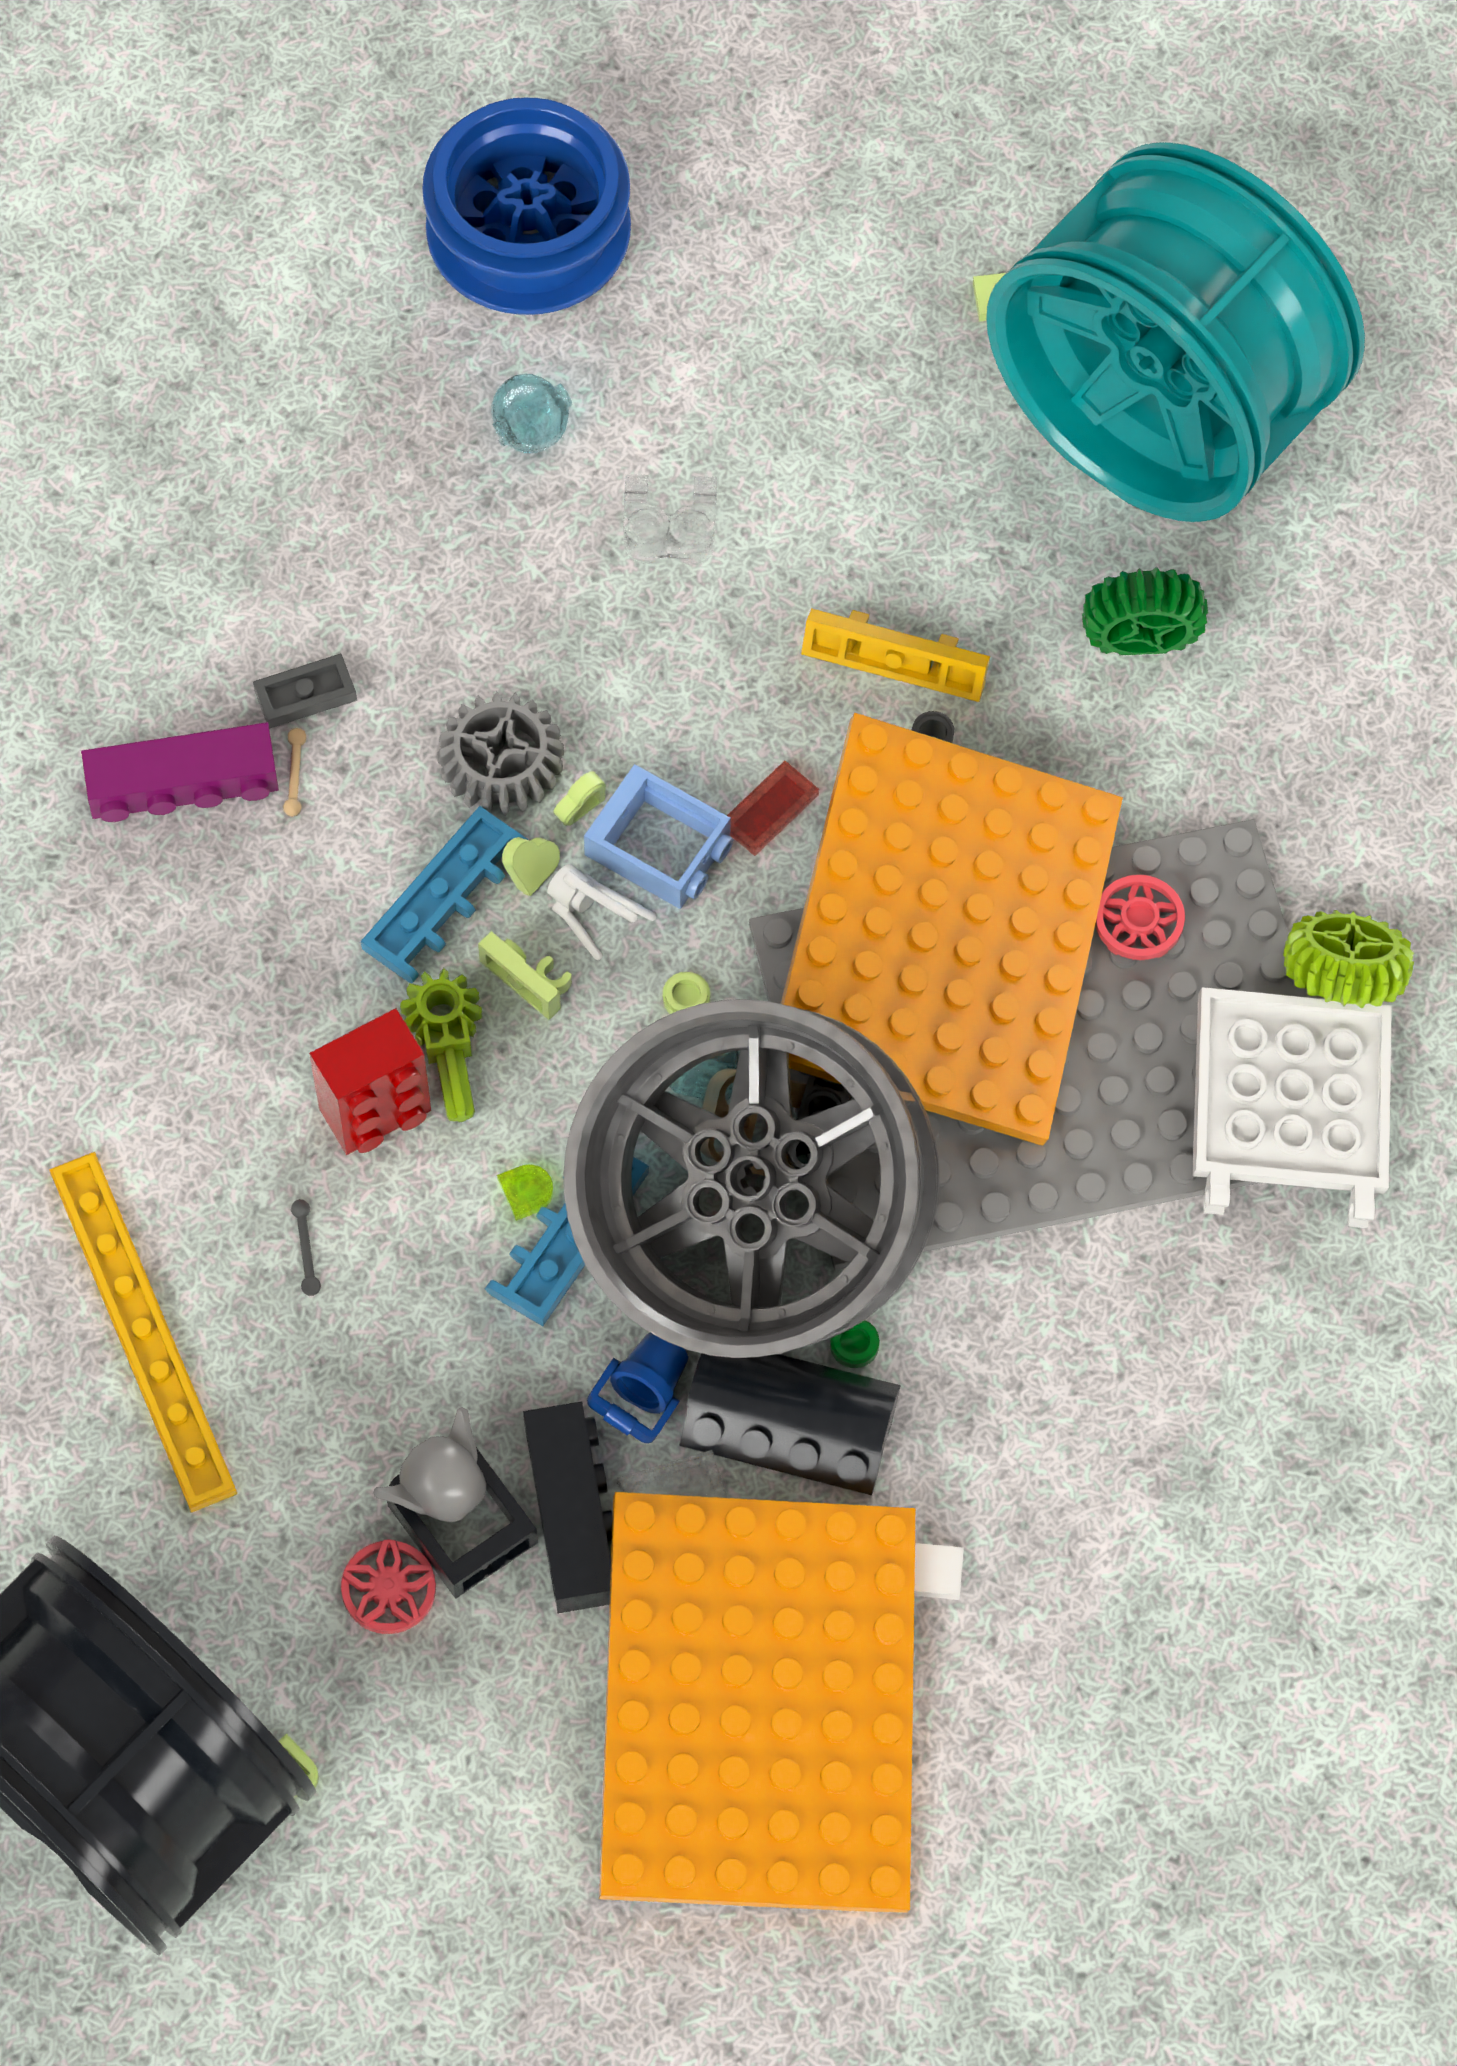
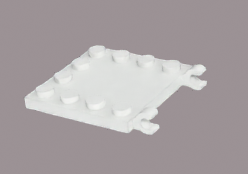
[1192,987,1392,1228]

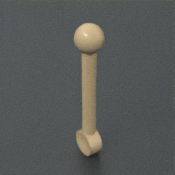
[283,728,306,817]

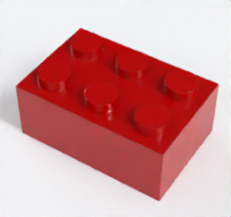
[309,1008,431,1155]

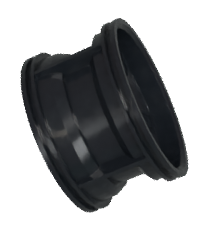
[0,1535,316,1956]

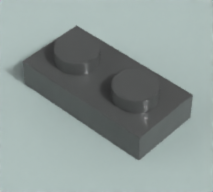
[253,653,357,729]

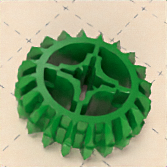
[1082,567,1208,655]

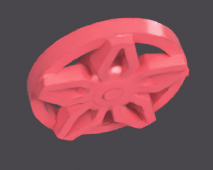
[1095,875,1185,960]
[341,1539,436,1634]

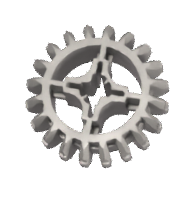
[437,691,564,816]

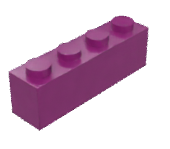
[81,722,279,822]

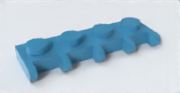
[361,806,528,983]
[485,1157,649,1326]

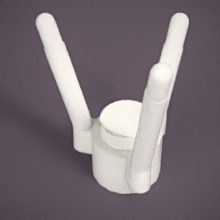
[547,864,657,960]

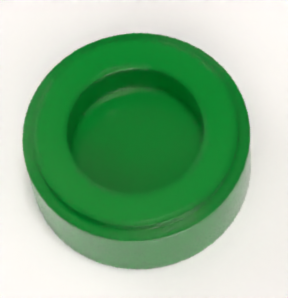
[830,1320,880,1368]

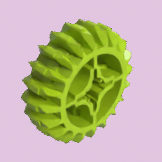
[1283,910,1414,1008]

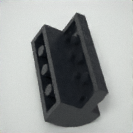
[679,1353,901,1496]

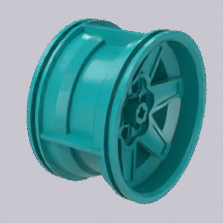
[986,142,1365,522]

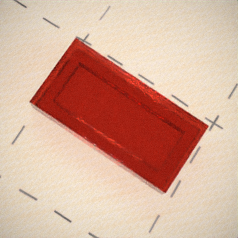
[727,760,819,856]

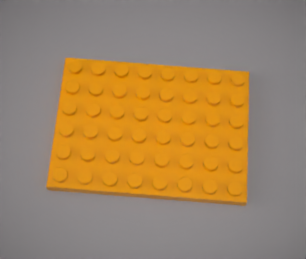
[781,713,1123,1146]
[599,1492,916,1913]

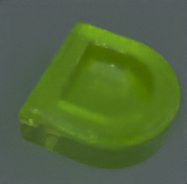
[497,1164,553,1221]

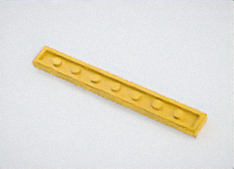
[49,1152,237,1513]

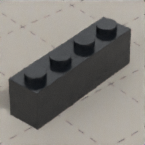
[523,1401,613,1614]

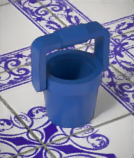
[587,1332,689,1444]

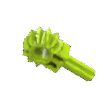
[400,968,482,1122]

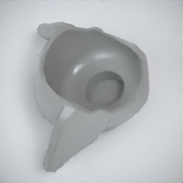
[373,1407,486,1522]

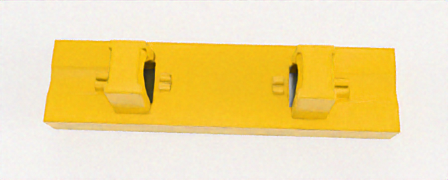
[801,608,990,702]

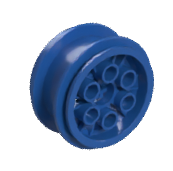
[422,97,631,315]

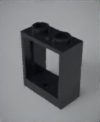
[387,1447,538,1599]

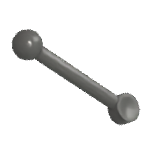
[291,1199,321,1296]

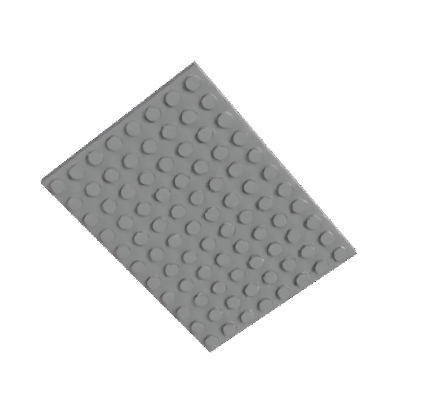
[749,819,1307,1270]

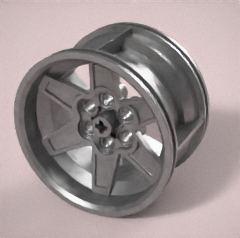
[563,999,939,1358]

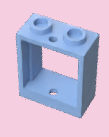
[584,764,734,909]

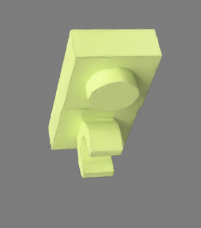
[478,931,572,1020]

